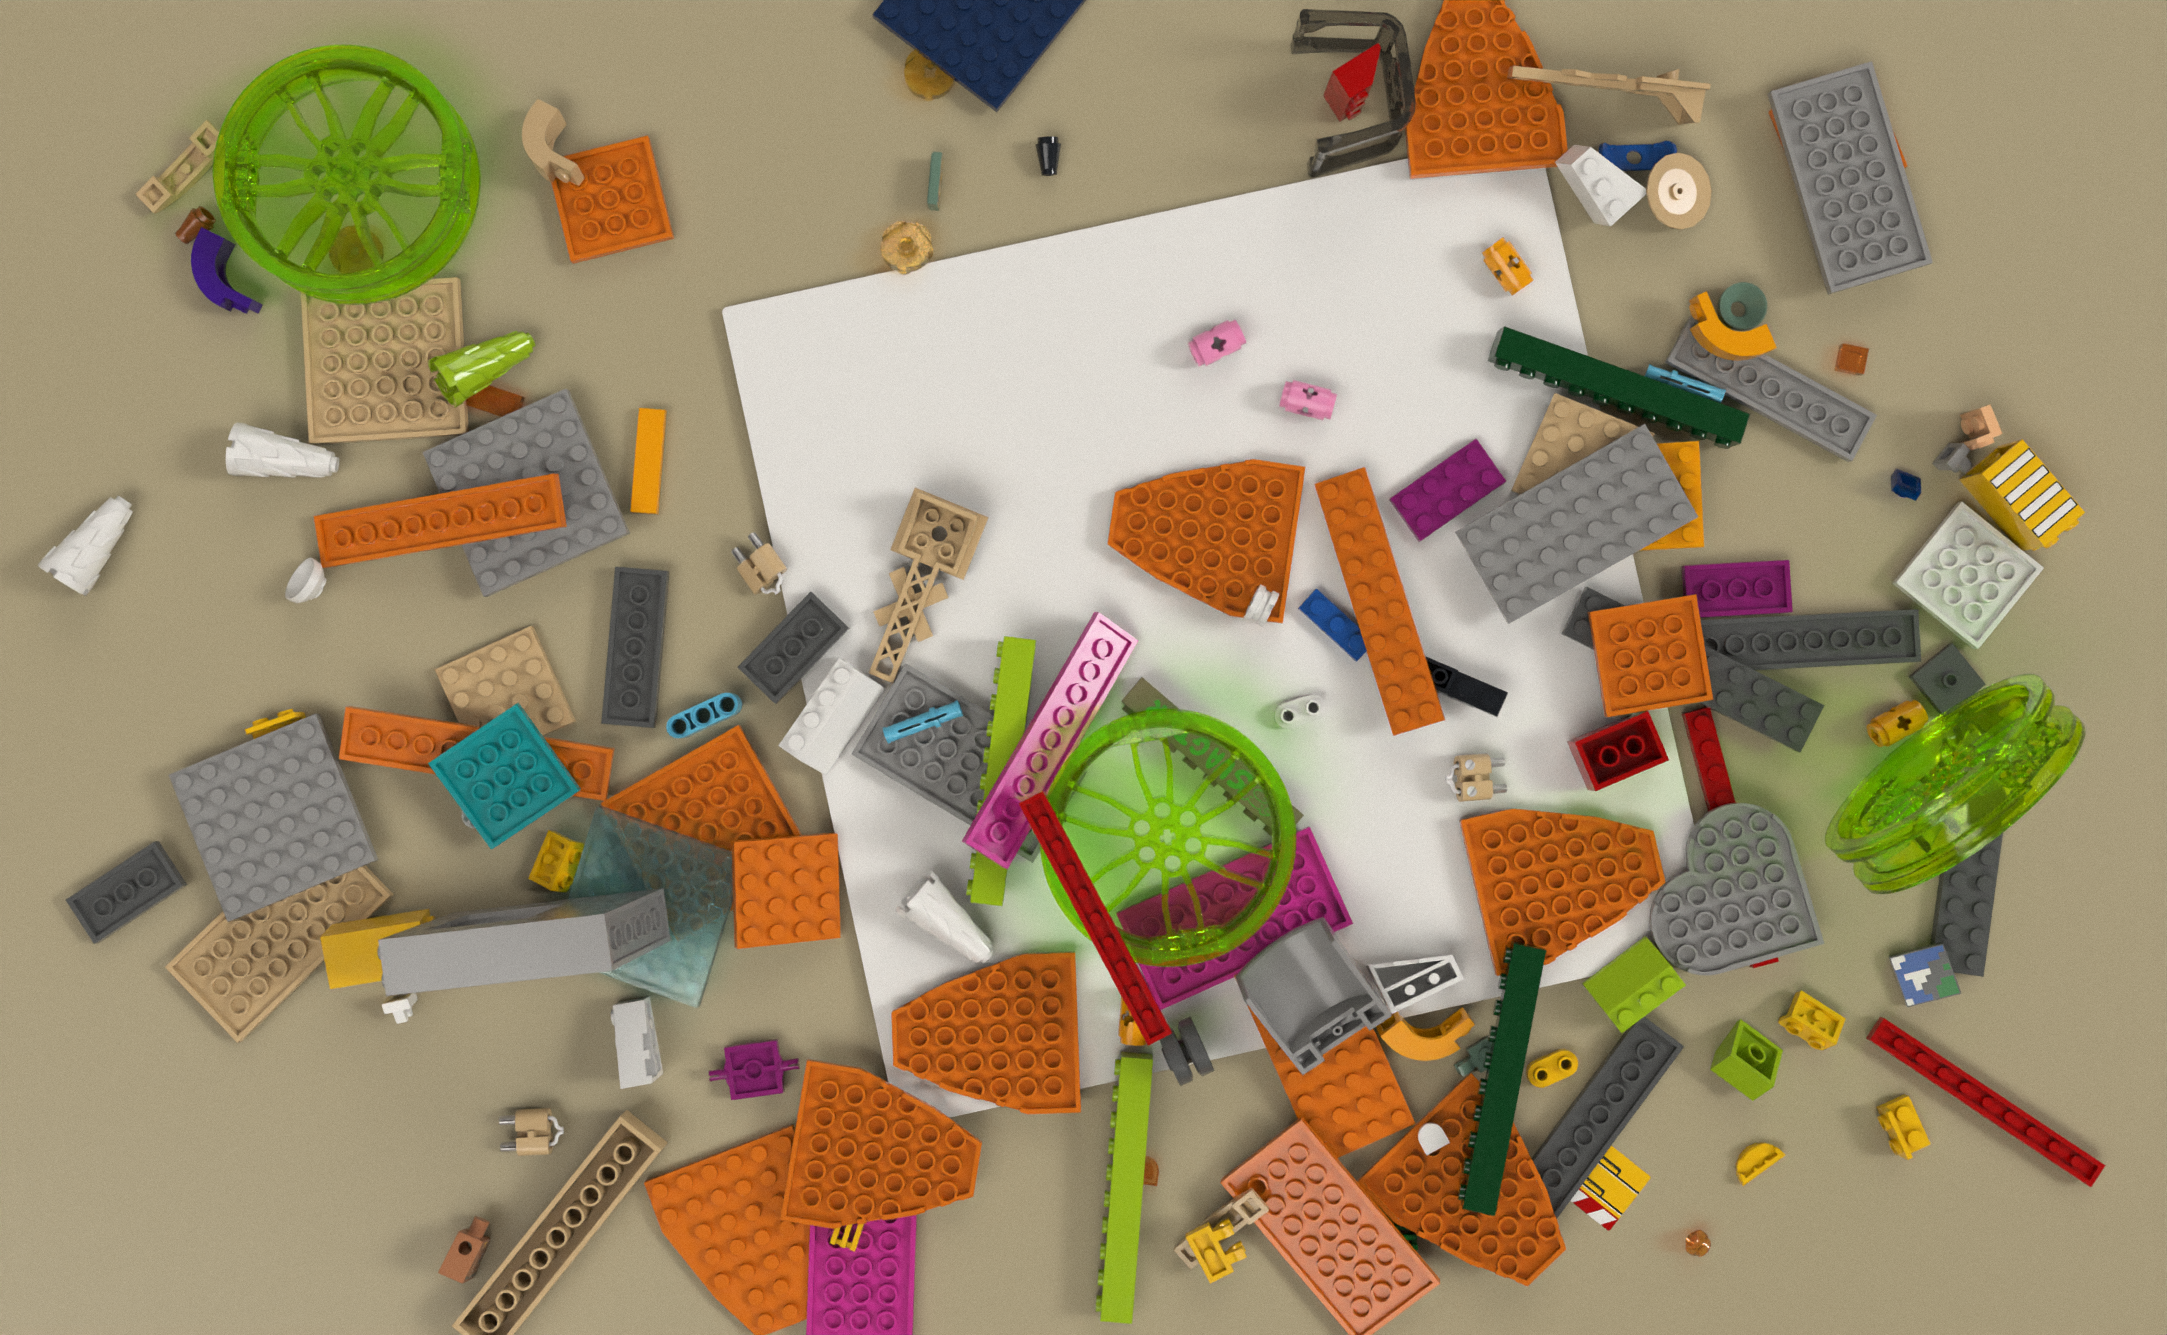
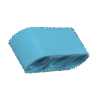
[666,693,743,739]

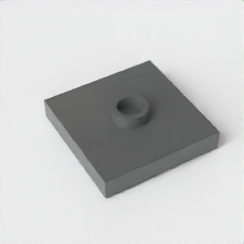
[1908,643,1986,717]

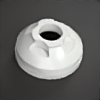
[285,558,326,603]

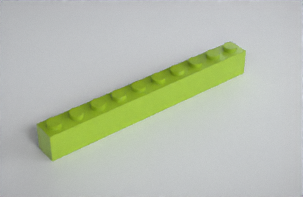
[966,636,1036,906]
[1095,1051,1153,1324]

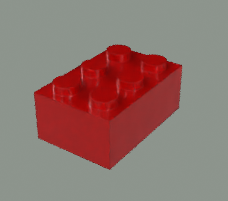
[1567,711,1669,791]

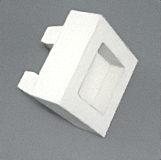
[382,993,418,1024]

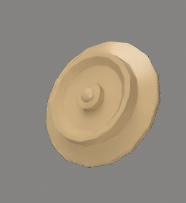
[1646,153,1712,230]

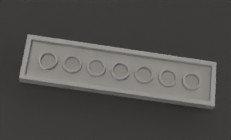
[1665,315,1877,462]

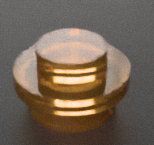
[1685,1230,1711,1257]

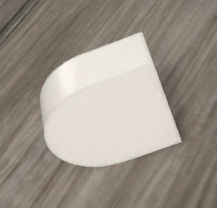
[1418,1122,1450,1155]

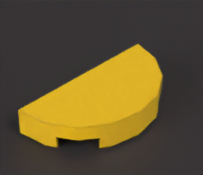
[1736,1142,1785,1186]

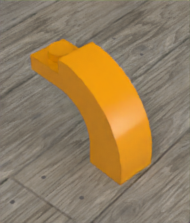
[1689,291,1777,361]
[1376,1007,1475,1061]

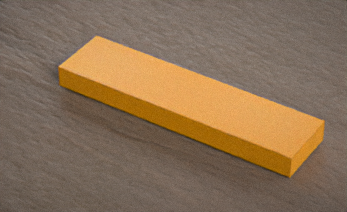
[630,408,667,515]

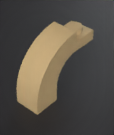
[522,99,584,186]

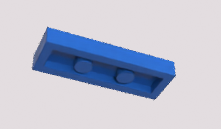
[1298,589,1367,662]

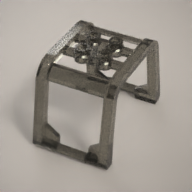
[1290,9,1416,178]

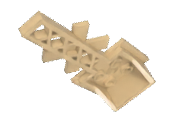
[1507,66,1711,125]
[869,488,989,683]

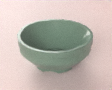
[1718,282,1767,331]

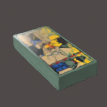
[927,152,944,211]

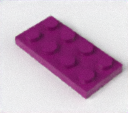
[1389,439,1506,542]
[1681,560,1793,618]

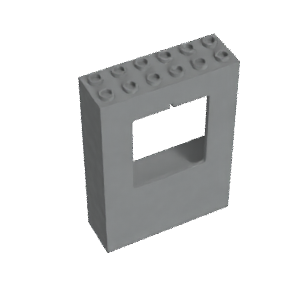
[377,888,671,996]

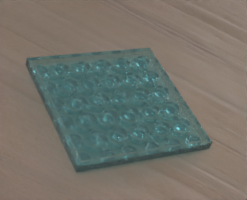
[568,805,733,1008]

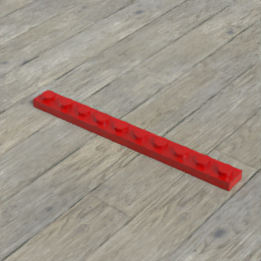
[1682,707,1779,968]
[1019,790,1172,1046]
[1866,1017,2106,1187]

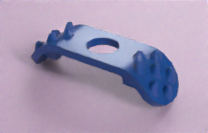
[1599,140,1677,171]

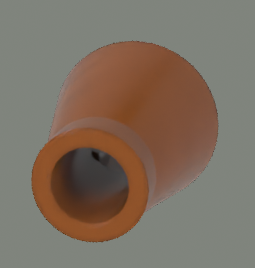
[175,206,216,244]

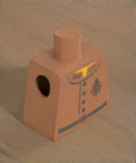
[438,1216,491,1284]

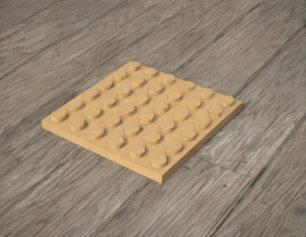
[300,277,469,445]

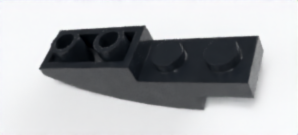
[1426,657,1508,717]

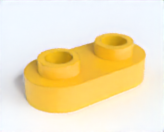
[1526,1049,1578,1088]

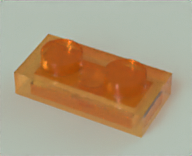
[466,385,525,417]

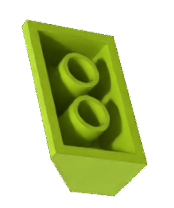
[1582,936,1686,1033]

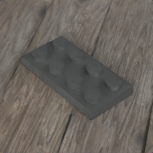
[737,592,850,704]
[66,841,187,944]

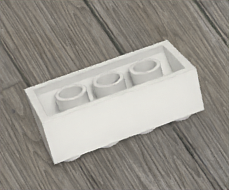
[779,658,886,775]

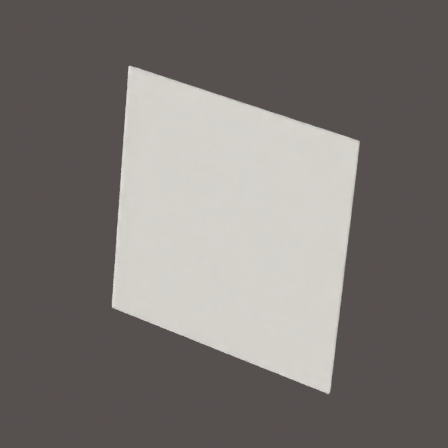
[722,158,1694,1118]

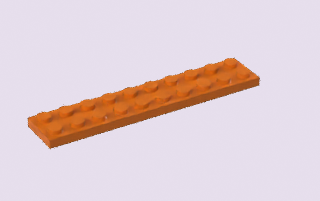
[1315,467,1446,736]
[314,473,567,568]
[339,706,615,801]

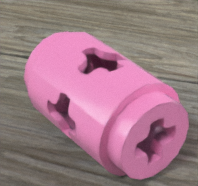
[1187,320,1246,367]
[1279,380,1337,420]

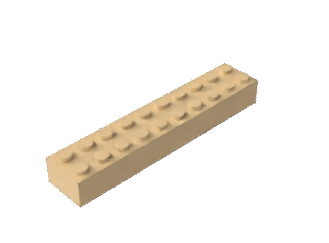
[452,1110,668,1335]

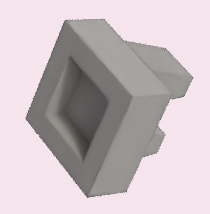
[1932,443,1973,473]

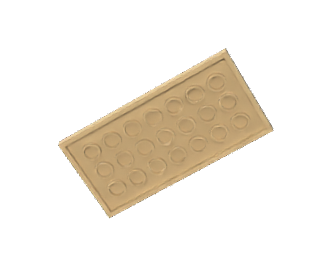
[165,865,394,1043]

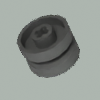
[1160,1016,1215,1086]

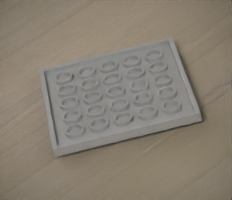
[423,389,630,597]
[169,714,378,922]

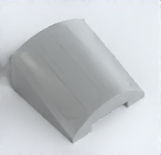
[1235,917,1392,1075]

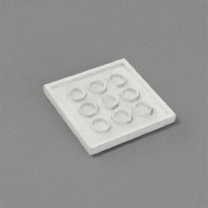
[1892,502,2044,649]

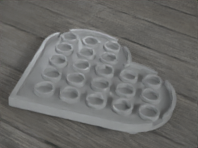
[1649,803,1825,975]

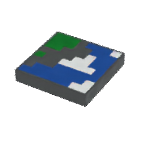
[1889,941,1961,1007]

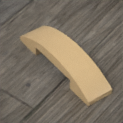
[135,120,227,214]
[1173,1188,1270,1269]

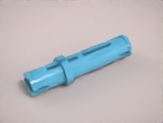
[1645,364,1726,403]
[883,700,963,744]

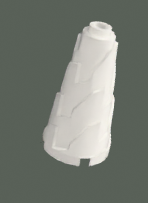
[226,422,339,478]
[38,496,133,596]
[896,871,993,963]

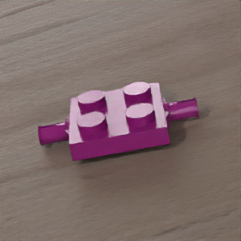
[709,1039,800,1100]

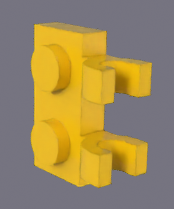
[1185,1218,1247,1284]

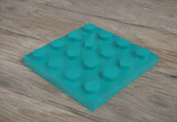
[428,702,581,850]

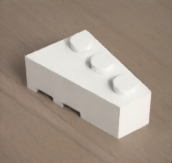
[1555,145,1647,227]
[1366,955,1464,1014]
[610,996,663,1089]

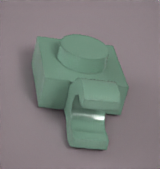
[1454,1036,1492,1076]

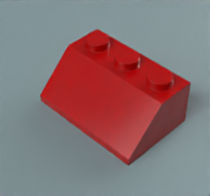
[1323,43,1381,122]

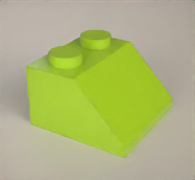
[1710,1019,1783,1101]

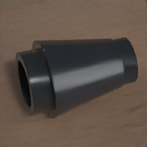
[1035,136,1061,176]

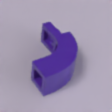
[191,227,263,314]

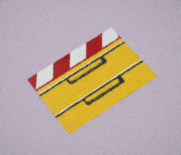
[1571,1146,1651,1231]

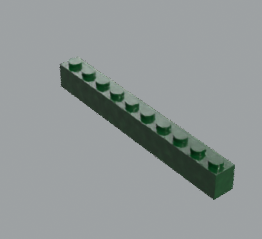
[1488,326,1750,449]
[1457,941,1546,1216]

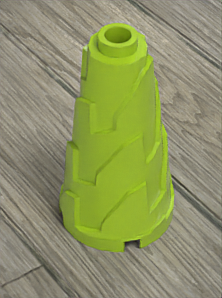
[428,331,536,408]

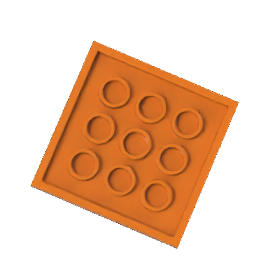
[552,135,674,264]
[1588,594,1713,717]
[731,832,840,949]

